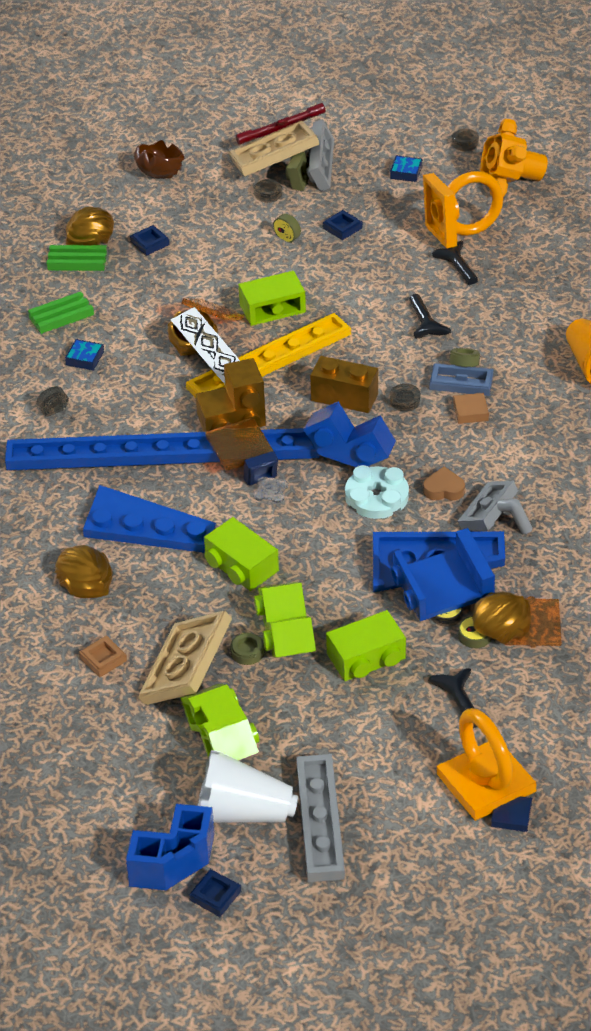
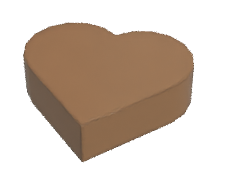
[423,466,465,500]

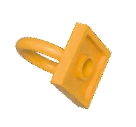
[423,171,503,249]
[436,708,536,821]

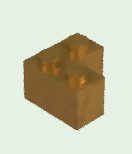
[196,358,266,432]

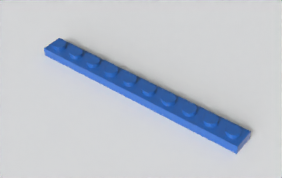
[5,428,320,470]

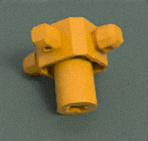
[480,119,548,197]

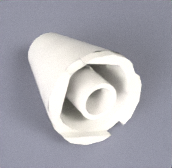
[198,750,298,823]

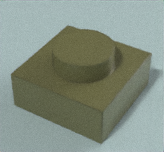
[286,152,309,191]

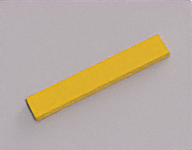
[186,313,351,398]

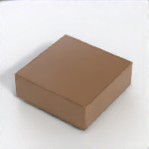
[453,393,489,424]
[79,635,127,678]

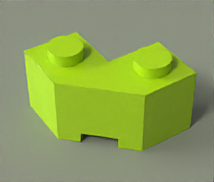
[254,582,316,658]
[180,683,259,760]

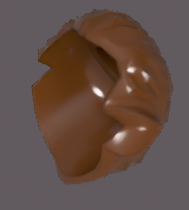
[134,140,184,179]

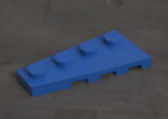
[83,485,216,553]
[373,531,505,593]

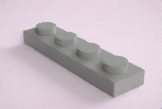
[296,754,345,882]

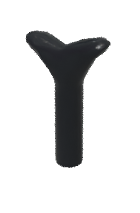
[432,241,478,285]
[409,294,451,339]
[428,668,478,729]

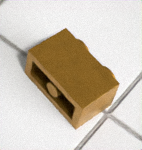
[310,356,378,413]

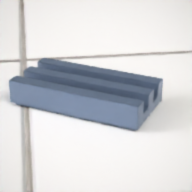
[429,363,494,396]

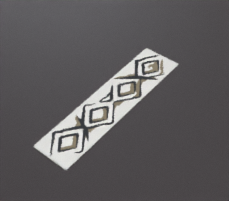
[171,307,240,384]

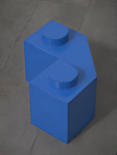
[304,401,396,467]
[126,804,215,890]

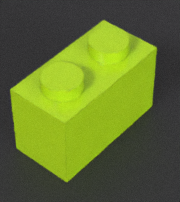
[238,270,306,326]
[204,517,279,591]
[326,610,406,682]

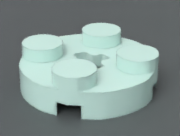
[345,465,409,519]

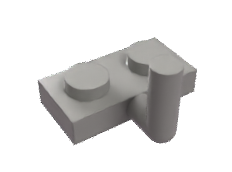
[458,481,533,535]

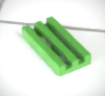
[47,245,107,271]
[28,291,94,334]

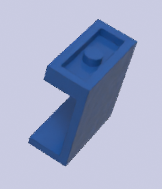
[391,528,495,621]

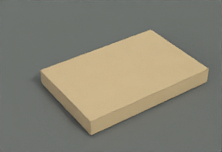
[229,121,319,177]
[138,611,232,705]

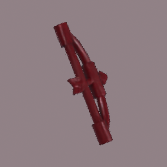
[235,103,326,145]

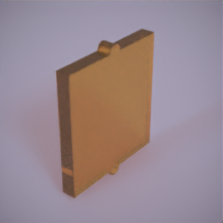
[181,298,244,320]
[205,417,273,471]
[505,596,562,648]

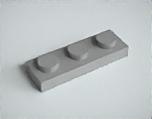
[307,119,334,190]

